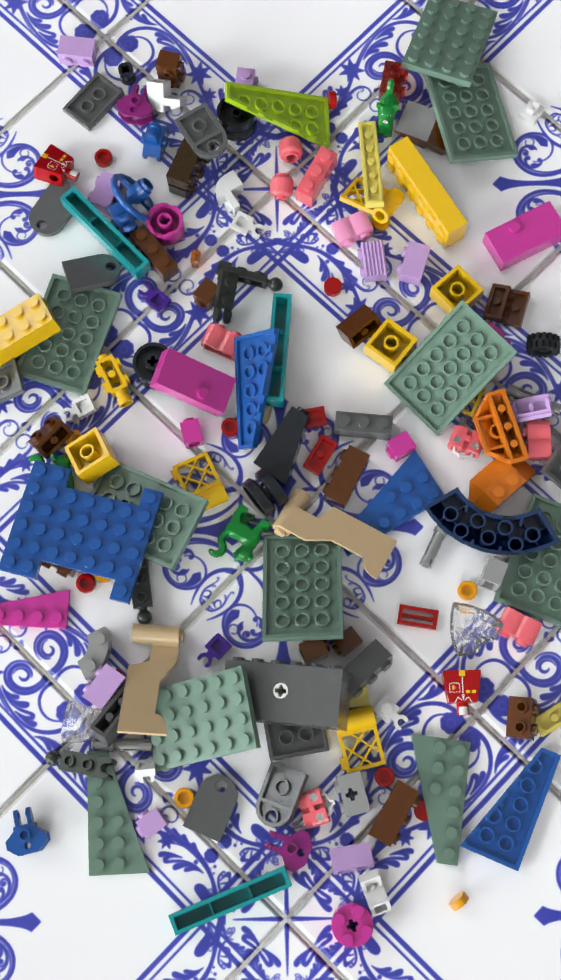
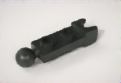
[216,260,283,292]
[132,558,153,624]
[45,749,117,781]

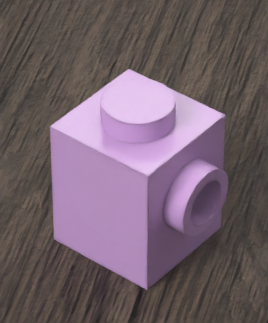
[235,67,259,86]
[135,807,169,839]

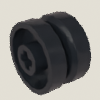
[217,97,257,142]
[132,342,168,390]
[241,468,288,517]

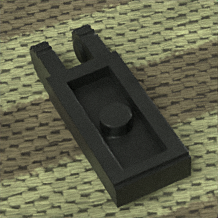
[213,270,239,324]

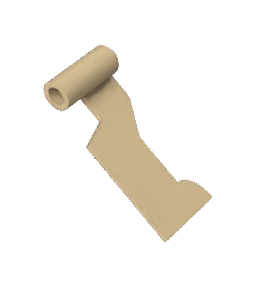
[272,488,397,580]
[117,623,184,736]

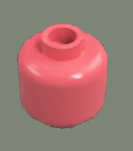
[278,136,303,163]
[270,173,294,201]

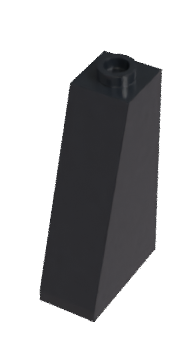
[253,406,310,486]

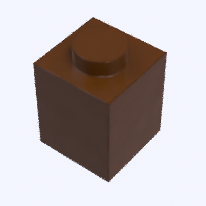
[193,277,217,311]
[332,626,363,658]

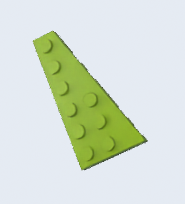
[225,81,330,149]

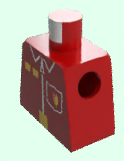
[34,144,80,186]
[441,670,481,716]

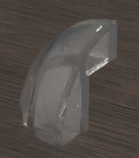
[450,602,504,656]
[61,700,102,743]

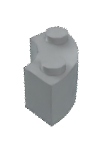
[77,626,112,682]

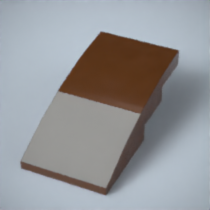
[394,100,447,156]

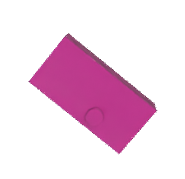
[483,201,561,272]
[149,348,236,416]

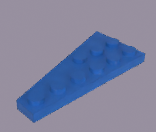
[234,328,280,450]
[341,450,444,557]
[460,747,561,871]

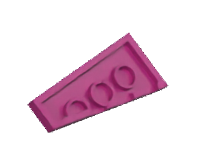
[0,590,71,629]

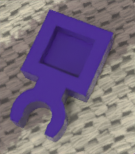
[138,282,172,315]
[197,633,232,668]

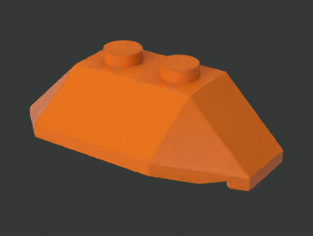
[473,388,530,465]
[468,459,537,513]

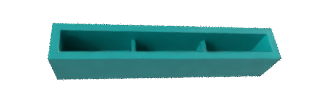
[60,186,151,281]
[266,293,292,408]
[168,865,292,936]

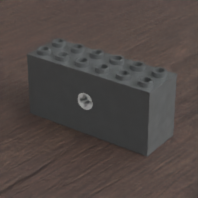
[224,656,352,731]

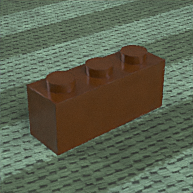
[129,224,179,283]
[322,445,370,509]
[368,780,421,847]

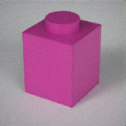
[180,417,205,449]
[385,431,416,462]

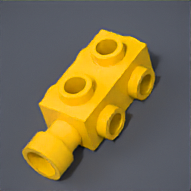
[94,353,133,408]

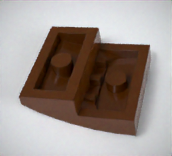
[483,283,531,329]

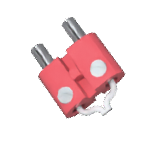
[447,417,482,460]
[292,787,335,829]

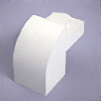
[147,78,187,113]
[215,170,244,216]
[358,869,392,917]

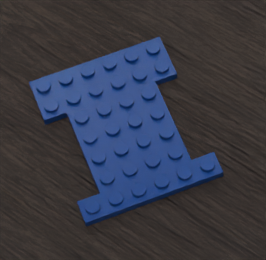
[0,460,164,605]

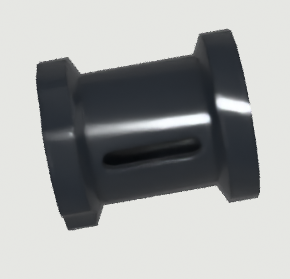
[118,62,136,85]

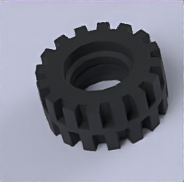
[526,332,561,358]

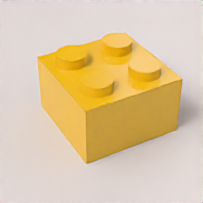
[429,264,484,315]
[364,317,418,374]
[64,427,120,485]

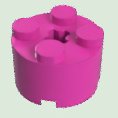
[146,203,185,247]
[331,902,373,948]

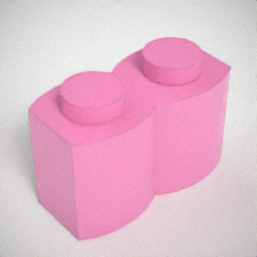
[331,210,374,248]

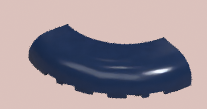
[424,487,560,555]

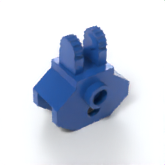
[141,121,169,162]
[106,202,138,239]
[5,806,51,856]

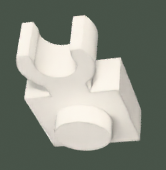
[230,210,264,239]
[61,393,97,423]
[373,695,409,731]

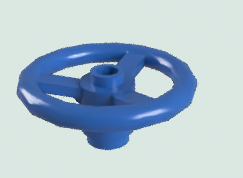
[110,173,154,222]

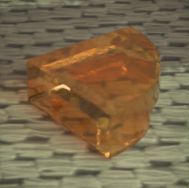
[190,250,201,268]

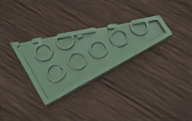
[410,733,471,866]
[87,750,151,876]

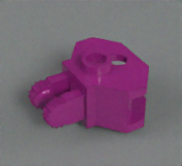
[116,84,154,127]
[264,830,313,873]

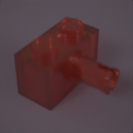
[378,60,409,104]

